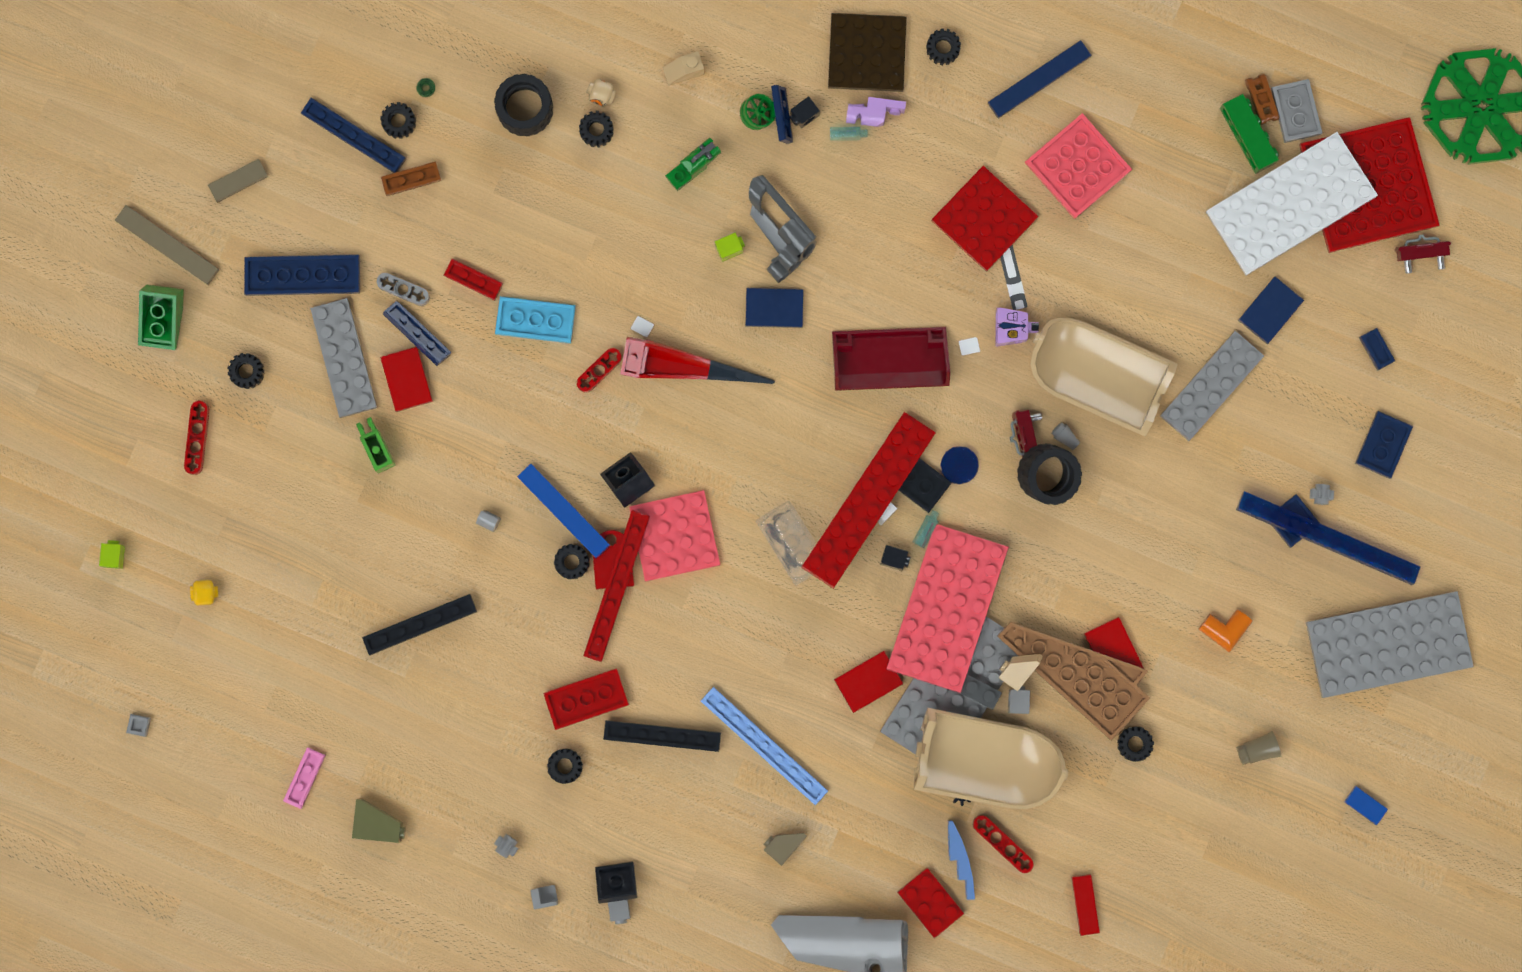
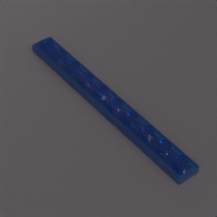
[1236,491,1420,585]

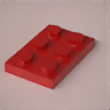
[897,868,964,939]

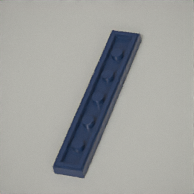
[987,40,1092,119]
[301,98,406,173]

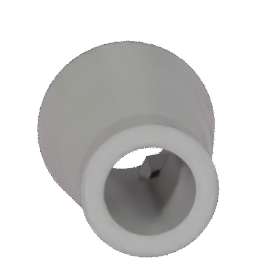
[1051,422,1080,450]

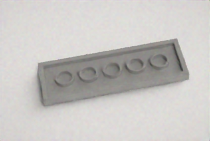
[310,298,377,418]
[1160,331,1264,441]

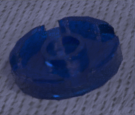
[940,446,979,485]

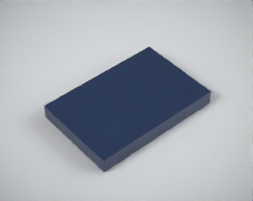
[1238,276,1304,344]
[745,288,803,328]
[1355,411,1413,479]

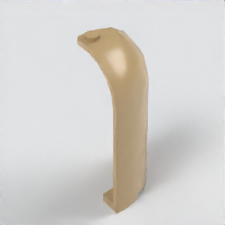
[1030,318,1178,437]
[914,708,1068,809]

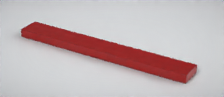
[583,510,650,662]

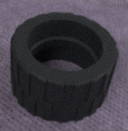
[494,74,553,137]
[1017,443,1082,505]

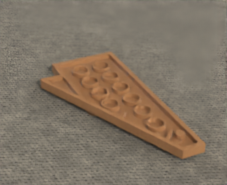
[997,622,1150,741]

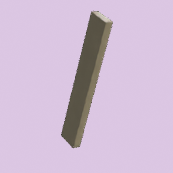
[115,205,219,285]

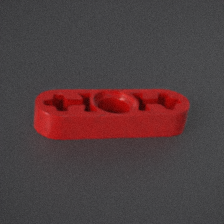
[577,348,622,393]

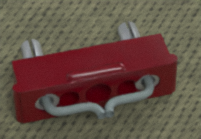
[1395,235,1451,274]
[1010,410,1042,457]

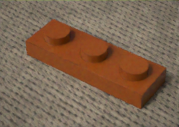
[381,161,442,196]

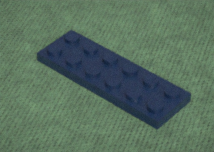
[244,255,360,296]

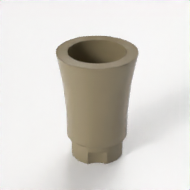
[1236,731,1281,765]

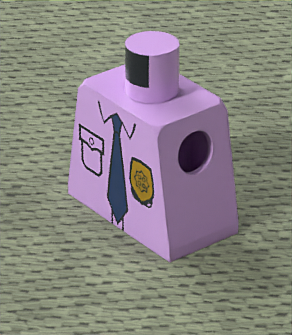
[996,308,1039,347]

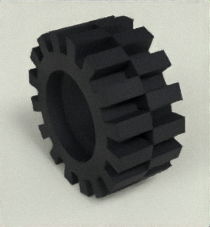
[926,28,961,66]
[380,102,416,139]
[579,111,614,148]
[227,353,264,389]
[554,544,589,580]
[1117,727,1154,762]
[547,749,583,784]

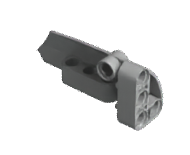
[771,915,908,972]

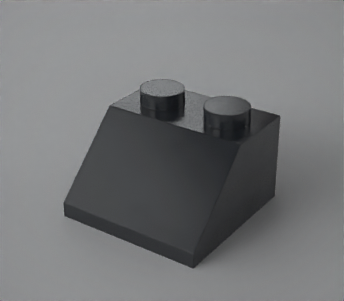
[600,452,656,508]

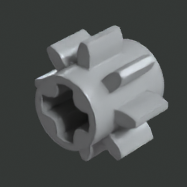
[1310,484,1334,505]
[494,834,519,858]

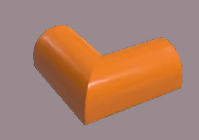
[1198,610,1253,652]

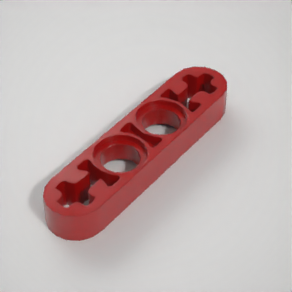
[184,400,209,475]
[972,815,1034,873]

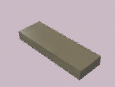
[208,159,268,203]

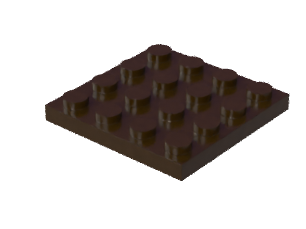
[828,13,907,92]

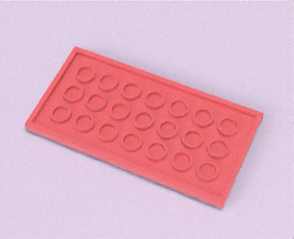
[887,524,1009,694]

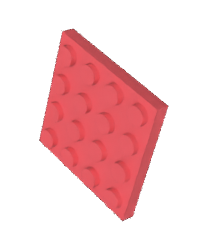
[1025,113,1132,219]
[629,490,720,582]

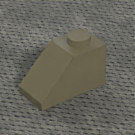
[763,833,807,866]

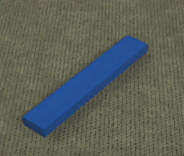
[517,464,610,559]

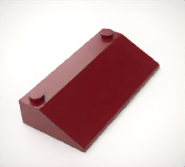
[832,327,951,391]

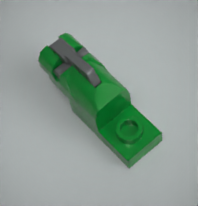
[665,138,721,191]

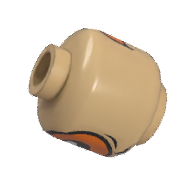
[586,79,616,107]

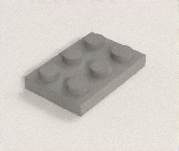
[1271,79,1322,143]

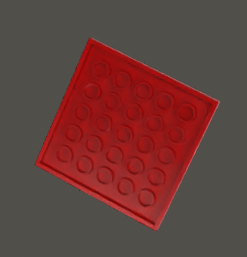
[1299,117,1440,253]

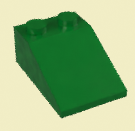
[138,285,184,350]

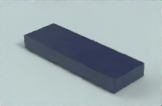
[771,85,793,144]

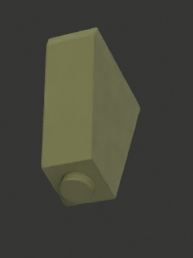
[352,799,406,843]

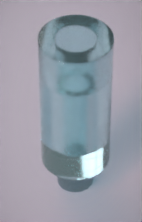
[830,127,868,141]
[912,510,939,548]

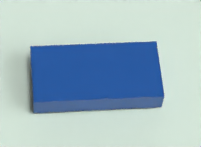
[1344,786,1388,825]

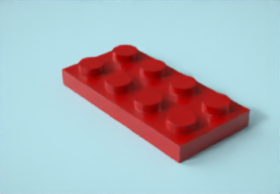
[543,668,629,730]

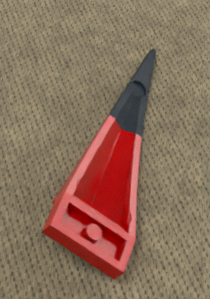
[620,336,775,384]

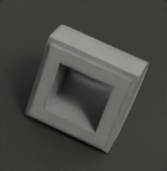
[476,510,501,532]

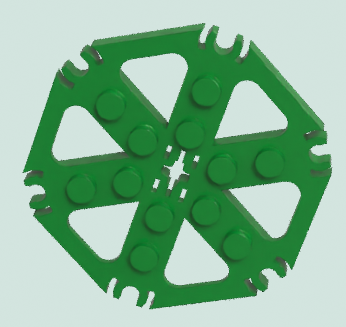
[1421,48,1522,165]

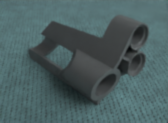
[749,175,816,283]

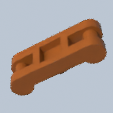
[1245,74,1279,125]

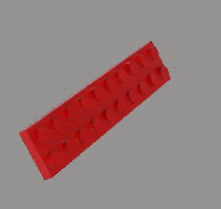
[801,412,936,589]

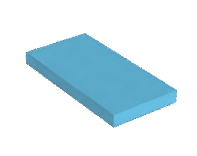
[495,296,576,344]

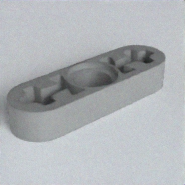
[377,273,430,306]

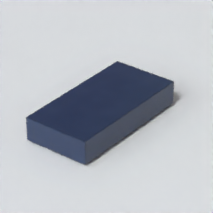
[1359,328,1395,371]

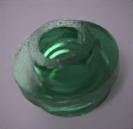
[416,78,436,97]

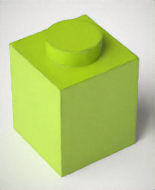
[714,232,745,262]
[99,540,125,569]

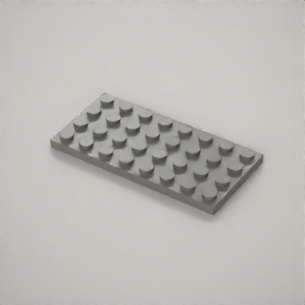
[1306,591,1474,698]
[880,617,1018,754]

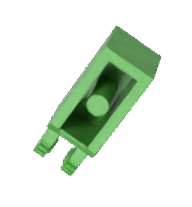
[356,417,396,474]

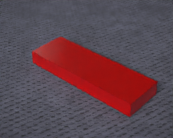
[443,259,503,301]
[1071,874,1100,936]

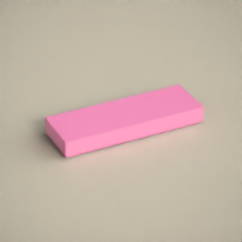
[283,747,326,809]

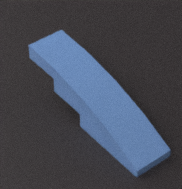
[948,821,975,900]

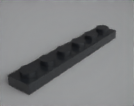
[362,594,478,656]
[603,720,721,752]

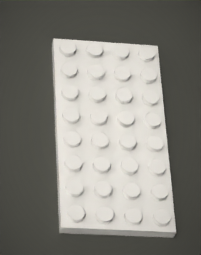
[1206,132,1378,276]

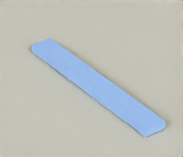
[701,687,828,805]

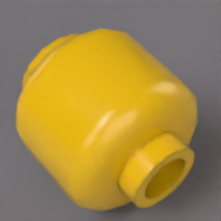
[190,580,218,606]

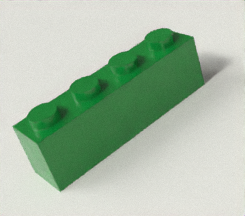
[1220,94,1279,174]

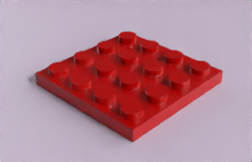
[931,166,1039,272]

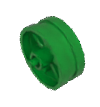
[740,94,775,130]

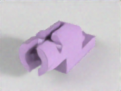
[846,97,906,127]

